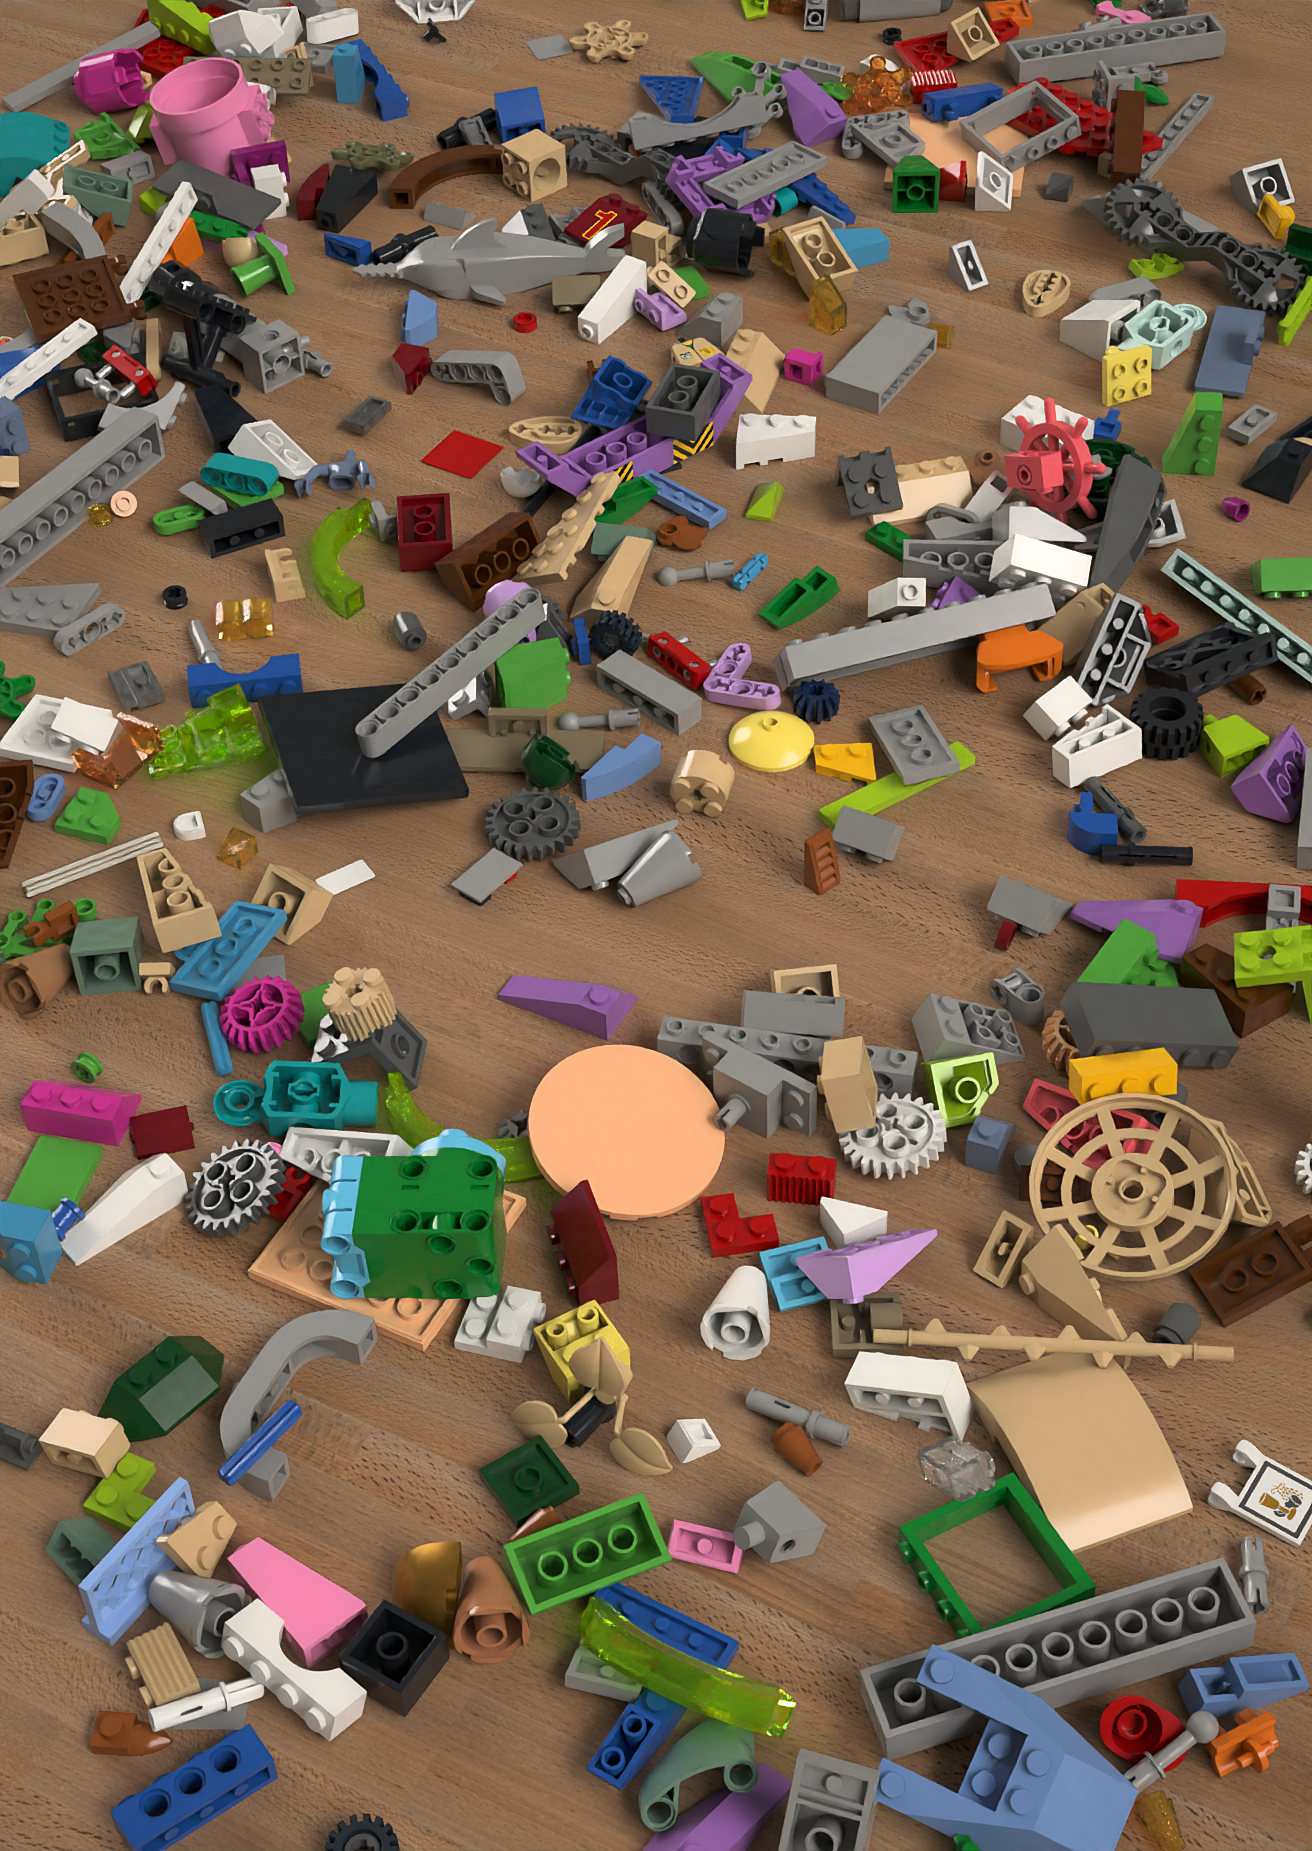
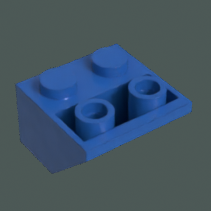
[494,86,546,144]

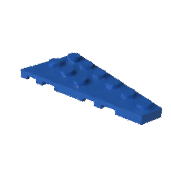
[733,147,856,224]

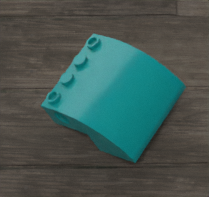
[0,112,70,197]

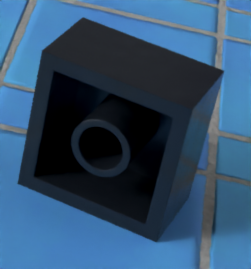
[338,1599,450,1717]

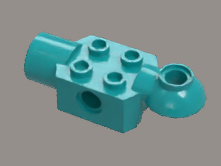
[213,1060,378,1137]

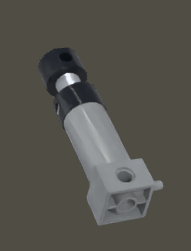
[150,260,310,394]

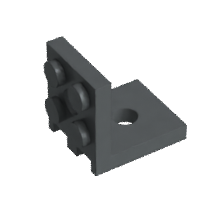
[835,446,903,519]
[311,1008,427,1092]

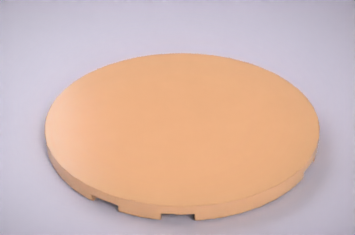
[527,1045,725,1221]

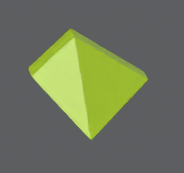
[746,481,784,522]

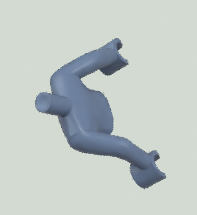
[294,450,376,497]

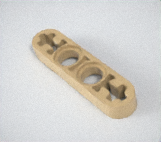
[146,318,162,381]

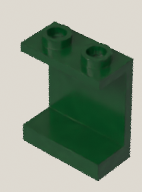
[1272,223,1312,281]

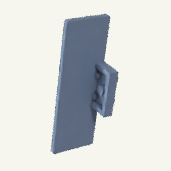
[1194,305,1266,397]

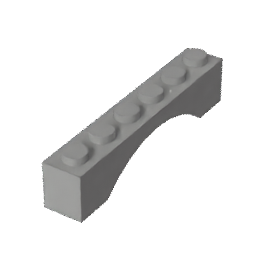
[628,90,768,152]

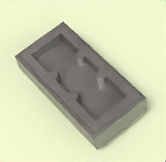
[458,116,495,149]
[342,395,392,435]

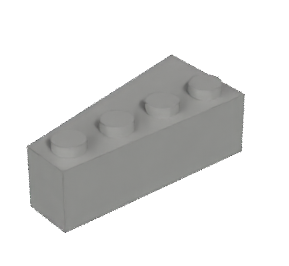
[902,539,1013,598]

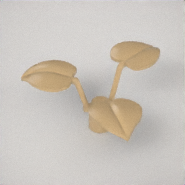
[511,1336,673,1476]

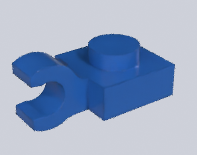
[1093,408,1122,441]

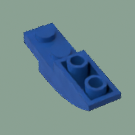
[586,1646,707,1791]

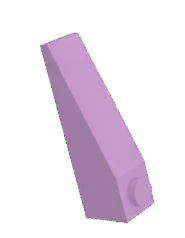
[796,1229,938,1304]

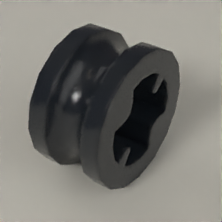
[883,27,902,45]
[162,585,188,610]

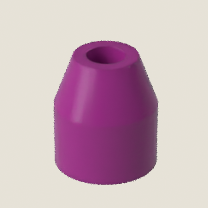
[1221,497,1250,522]

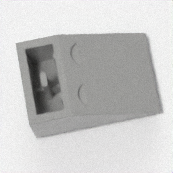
[911,993,1026,1065]

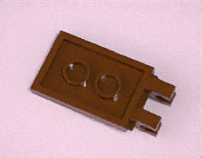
[1188,1214,1312,1328]

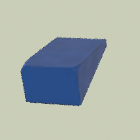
[324,233,372,267]

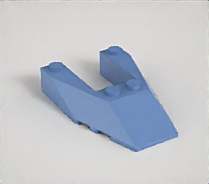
[875,1644,1139,1851]

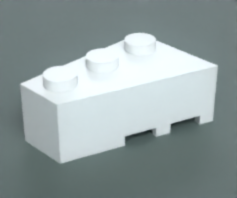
[1052,704,1142,788]

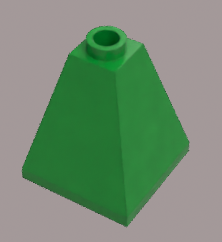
[892,155,940,213]

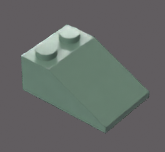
[62,164,132,227]

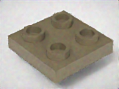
[830,1292,904,1358]

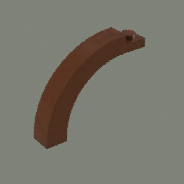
[389,145,503,209]

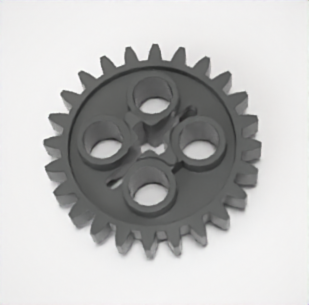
[484,787,581,862]
[184,1138,286,1239]

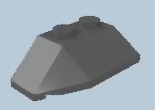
[502,203,556,242]
[1072,592,1152,707]

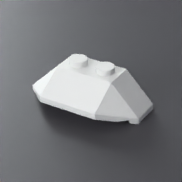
[395,0,475,25]
[208,10,285,58]

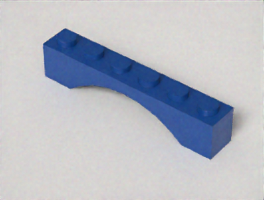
[337,39,409,122]

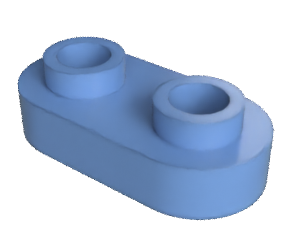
[26,773,66,821]

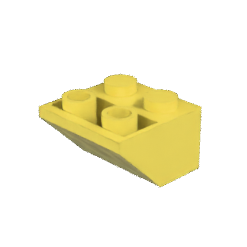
[533,1299,631,1403]

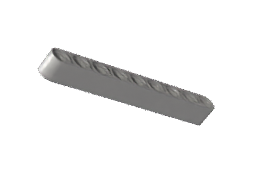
[355,588,546,758]

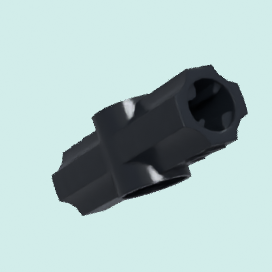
[436,108,496,151]
[371,225,439,265]

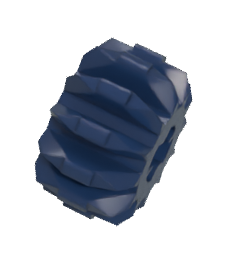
[792,678,840,724]

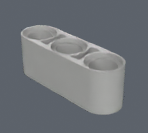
[1089,277,1162,311]

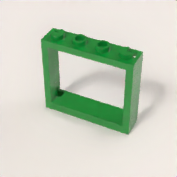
[896,1472,1096,1640]

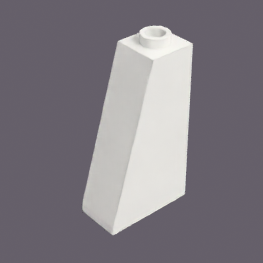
[578,255,647,345]
[868,578,926,619]

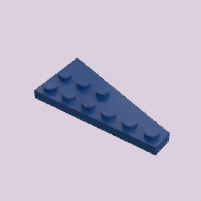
[639,75,704,124]

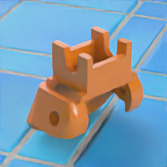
[976,624,1063,693]

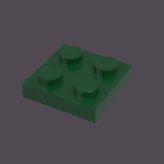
[479,1435,580,1529]

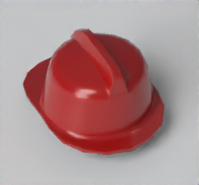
[1099,1694,1188,1773]

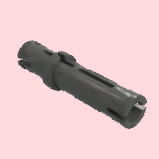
[1083,776,1147,843]

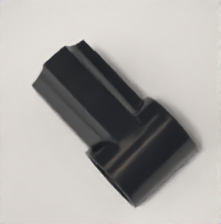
[562,1386,617,1448]

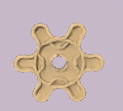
[569,20,649,62]

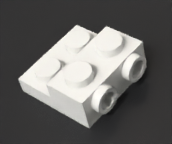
[454,1286,546,1363]

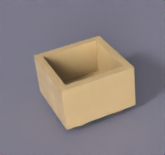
[817,1036,878,1133]

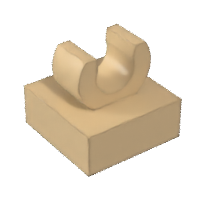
[139,962,176,995]

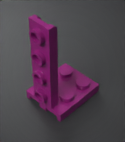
[231,140,290,234]

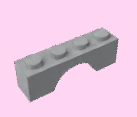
[924,500,1029,541]

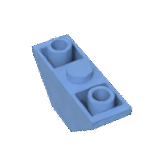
[401,290,439,346]

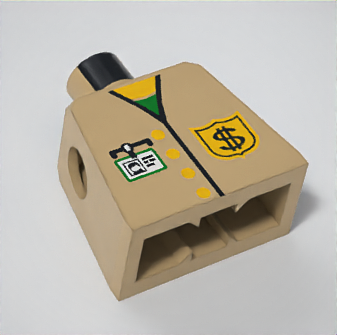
[671,337,725,367]

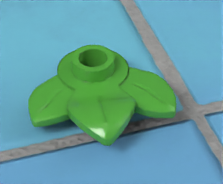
[819,82,860,101]

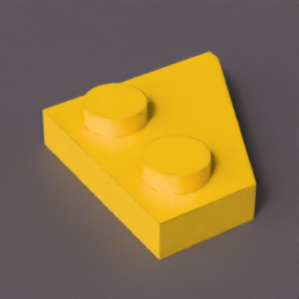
[814,743,877,785]

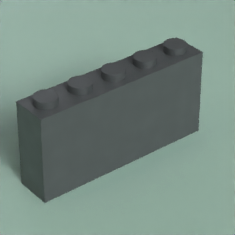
[1060,981,1239,1068]

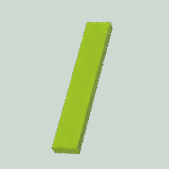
[818,741,976,831]

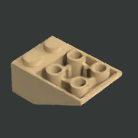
[1037,583,1115,667]

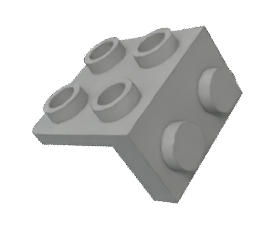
[1092,60,1135,112]

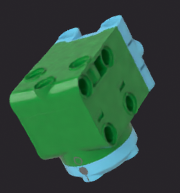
[320,1128,507,1299]

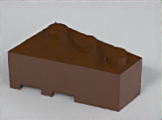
[1178,943,1294,1039]

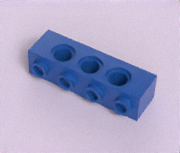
[110,1724,278,1851]

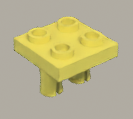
[1102,345,1152,407]

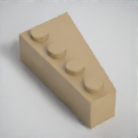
[0,213,49,266]
[136,848,222,953]

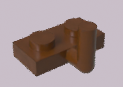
[1018,1146,1088,1204]

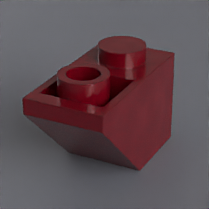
[392,343,433,395]

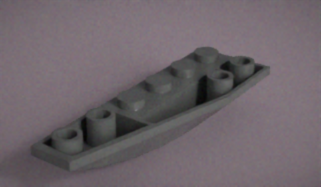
[1087,455,1167,593]

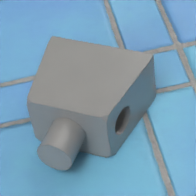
[733,1481,827,1563]

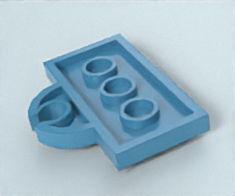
[168,900,288,1002]

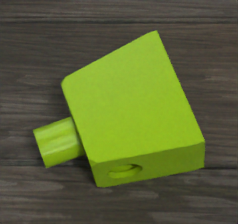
[1200,714,1270,778]

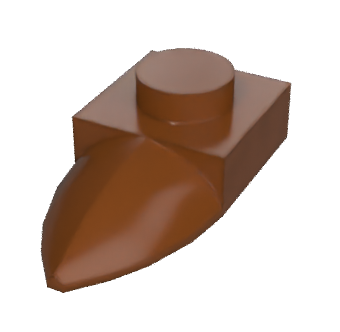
[89,1710,172,1756]

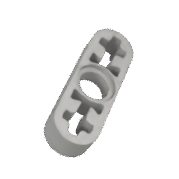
[53,602,125,656]

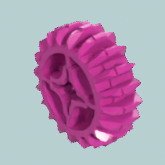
[219,974,305,1055]

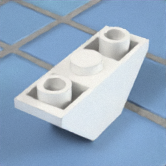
[965,469,1018,523]

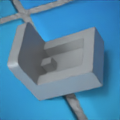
[368,501,398,542]

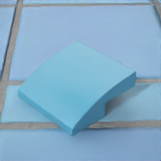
[758,1236,830,1312]

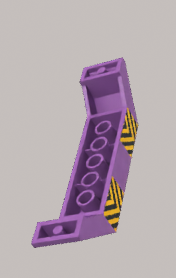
[516,353,752,497]

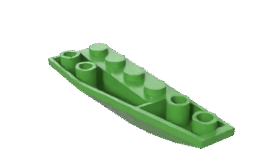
[690,52,788,111]

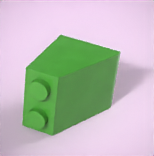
[493,637,571,709]

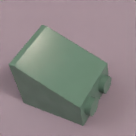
[70,916,144,996]

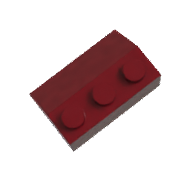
[546,1179,619,1306]

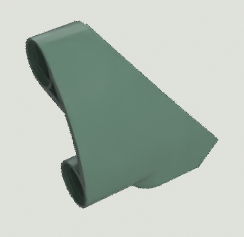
[637,1711,760,1832]

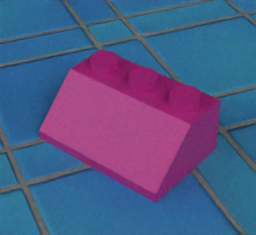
[20,1079,142,1146]

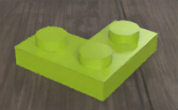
[83,1452,156,1536]

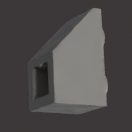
[804,0,830,32]
[103,320,142,355]

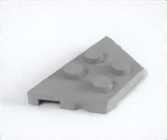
[851,121,926,168]

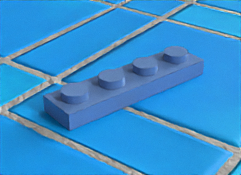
[636,469,727,530]

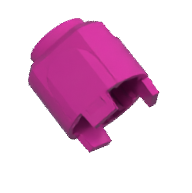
[74,48,151,114]

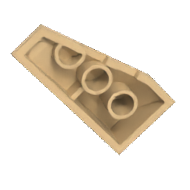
[569,536,653,626]
[1019,1223,1131,1369]

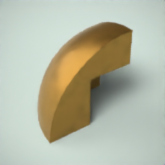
[392,1542,464,1649]

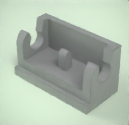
[100,150,156,185]

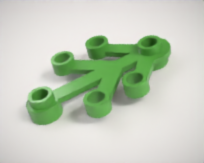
[0,898,98,959]

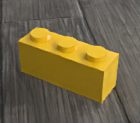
[1069,1047,1178,1105]

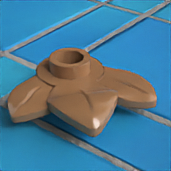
[964,449,1007,490]

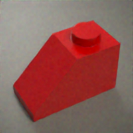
[939,160,968,202]

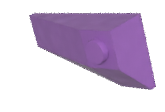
[779,68,848,148]
[1230,724,1308,823]
[1070,899,1203,965]
[642,1762,792,1851]

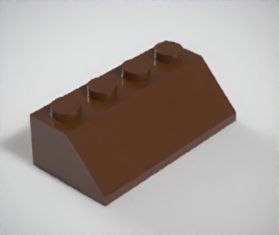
[435,512,542,612]

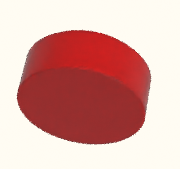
[513,312,537,333]

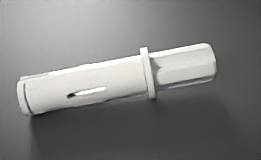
[148,1676,264,1732]

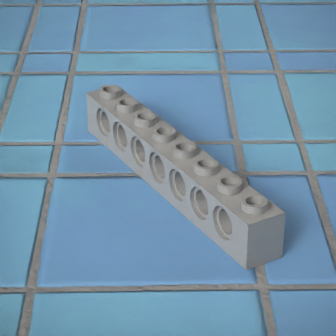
[657,1016,918,1101]

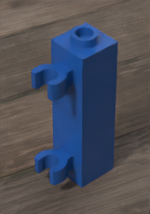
[922,82,1003,122]

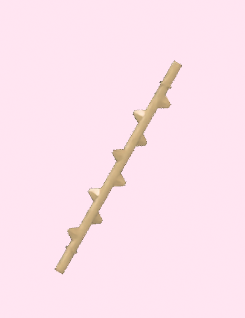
[873,1318,1234,1369]

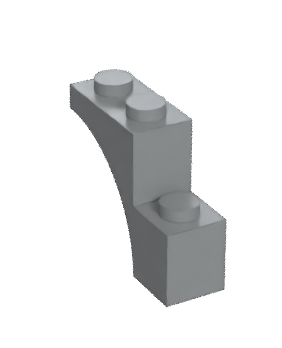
[97,381,187,434]

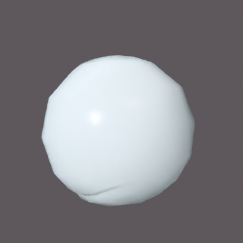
[500,466,542,498]

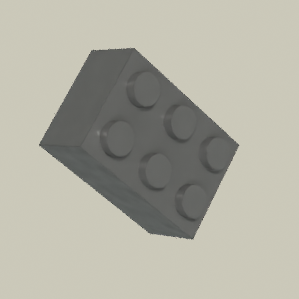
[645,363,721,441]

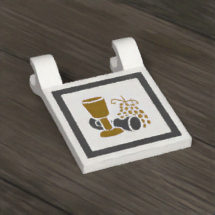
[1207,1440,1312,1548]

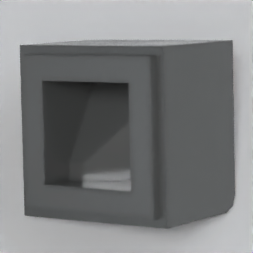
[1045,172,1074,202]

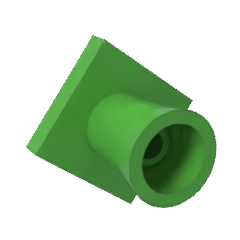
[230,232,296,298]

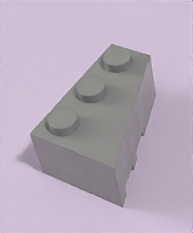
[740,990,845,1040]

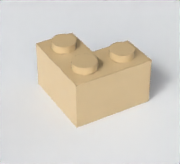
[631,220,682,269]

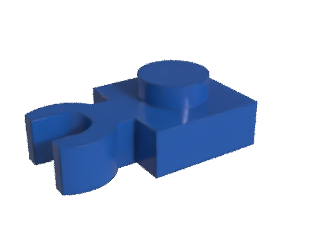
[571,617,591,666]

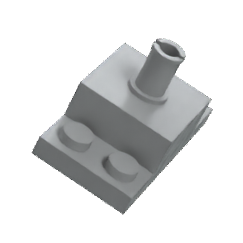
[702,1030,817,1139]
[778,1748,881,1851]

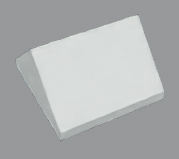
[975,151,1013,212]

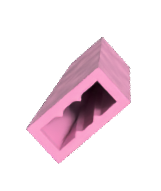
[227,1537,369,1669]

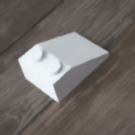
[228,419,318,480]

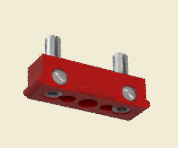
[95,345,158,399]
[647,631,718,690]

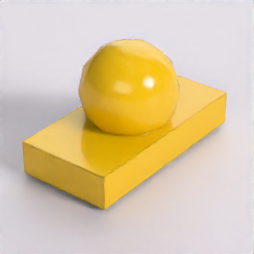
[1257,194,1295,239]

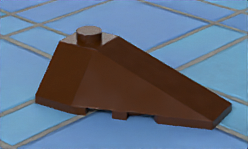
[0,760,34,869]

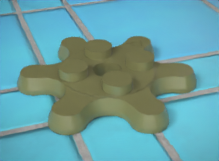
[331,141,415,171]

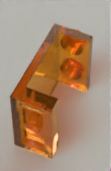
[71,712,166,790]

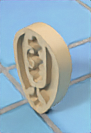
[1022,270,1071,318]
[509,416,582,454]

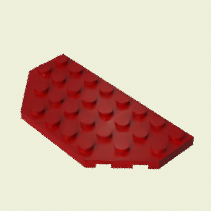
[1007,77,1163,157]

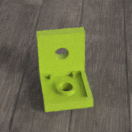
[1234,925,1312,1024]

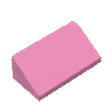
[667,1519,745,1574]

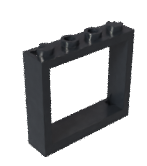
[44,352,159,442]

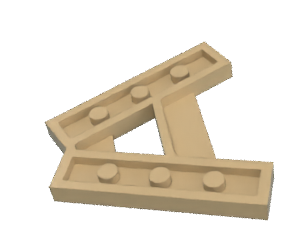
[9,140,91,221]

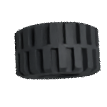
[1129,687,1204,761]

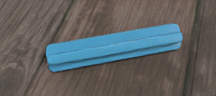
[200,1001,233,1077]

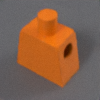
[160,217,204,267]

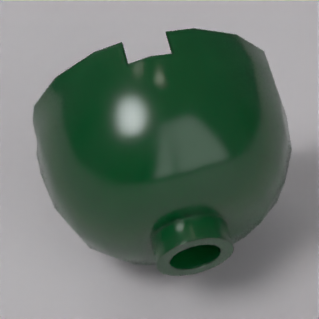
[521,734,580,790]

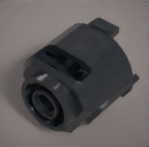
[686,208,765,277]

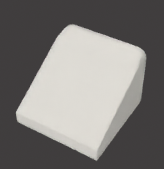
[666,1419,721,1463]

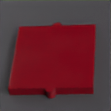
[130,1105,195,1160]

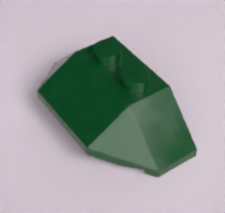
[97,1336,224,1442]

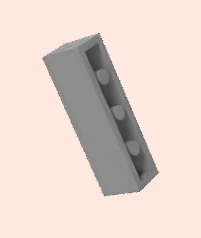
[596,650,702,736]

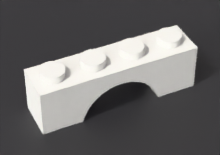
[220,1598,367,1742]

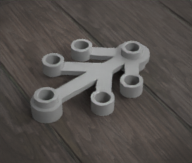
[731,61,787,140]

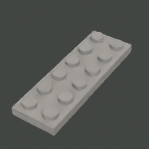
[703,141,829,209]

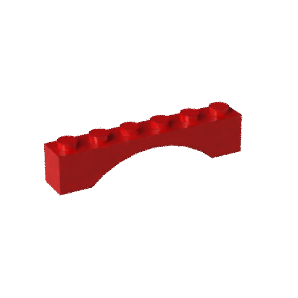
[1174,879,1312,928]

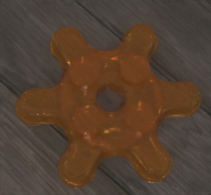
[840,55,914,115]

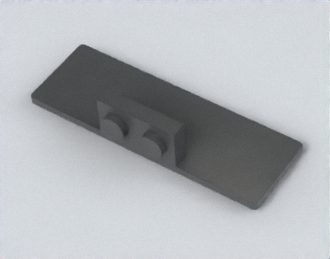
[152,159,282,231]

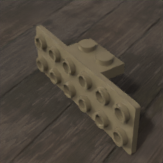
[183,56,312,96]
[444,707,605,773]

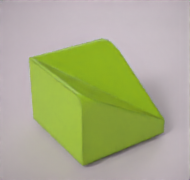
[139,187,172,216]

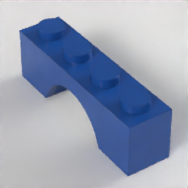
[187,653,303,708]

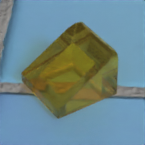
[929,323,955,350]

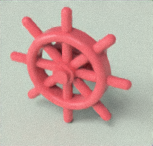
[1004,397,1106,525]

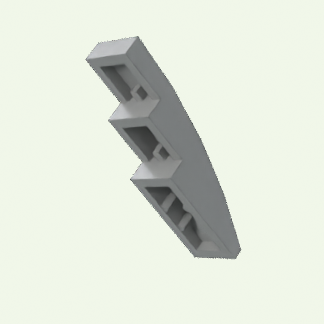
[759,56,845,84]

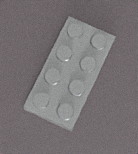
[868,704,960,786]

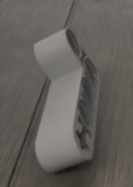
[431,350,526,406]

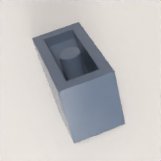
[964,1115,1016,1175]

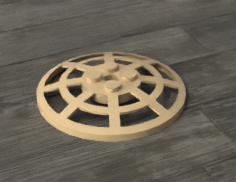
[1029,1093,1237,1281]

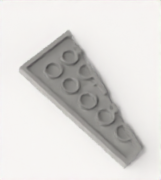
[0,583,102,638]

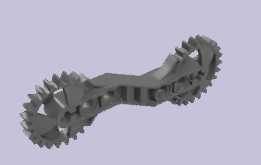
[549,123,724,210]
[1103,178,1305,317]

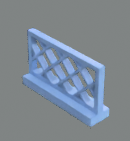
[78,1477,195,1646]

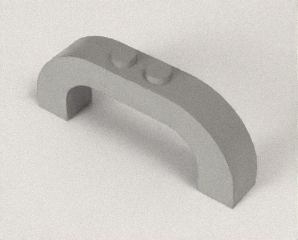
[220,1309,378,1502]

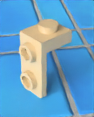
[647,260,696,309]

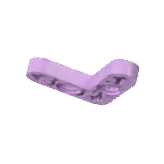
[703,643,781,711]

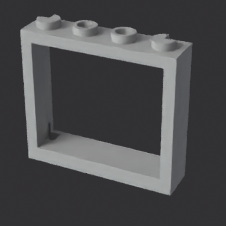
[959,80,1082,173]

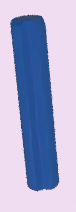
[217,1400,302,1486]

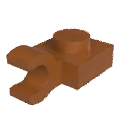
[23,900,79,947]

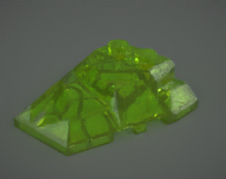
[141,683,269,779]

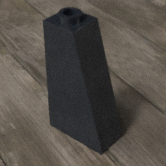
[663,116,718,160]
[316,164,378,234]
[193,384,258,455]

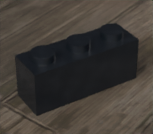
[197,498,286,559]

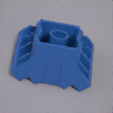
[570,355,652,430]

